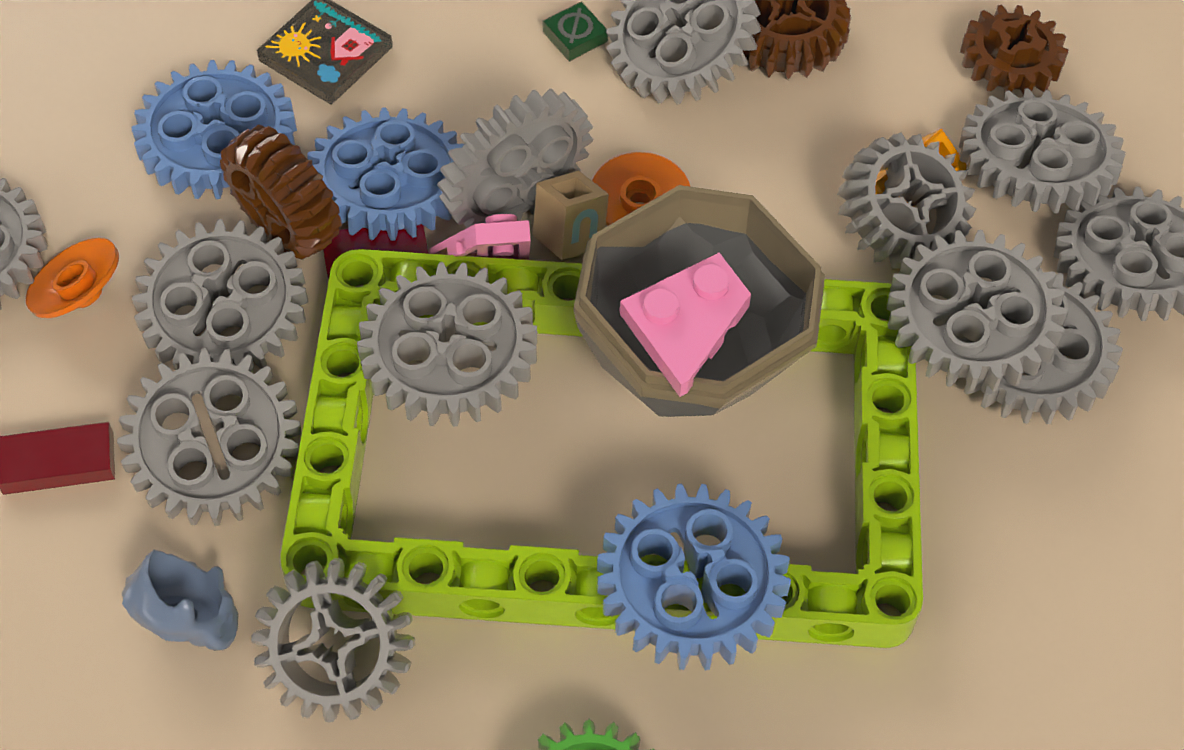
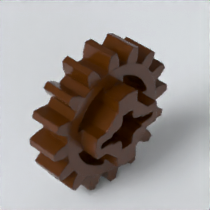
[960,5,1068,95]

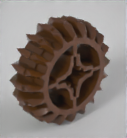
[743,0,851,80]
[220,124,342,260]

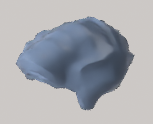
[121,549,239,651]

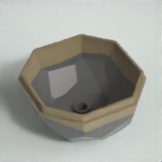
[574,185,825,417]

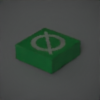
[543,1,608,61]

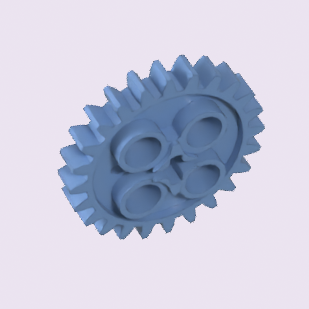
[132,60,297,200]
[307,107,464,241]
[597,484,791,670]

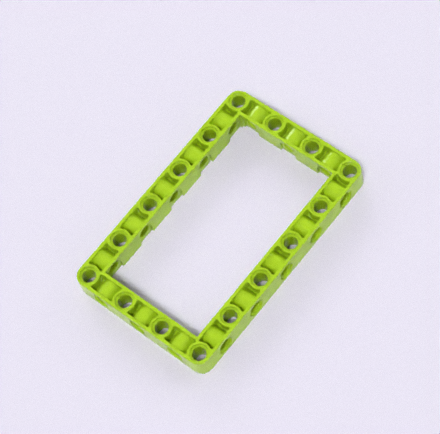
[280,249,923,648]

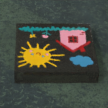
[257,0,393,105]

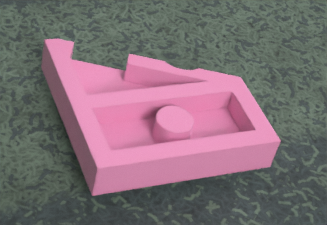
[429,214,531,260]
[620,253,751,397]

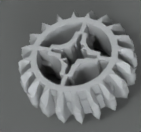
[837,132,976,270]
[251,558,415,722]

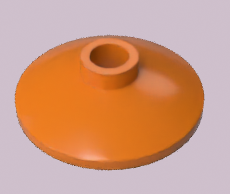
[592,152,690,226]
[26,238,119,318]

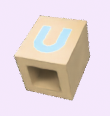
[533,170,609,260]

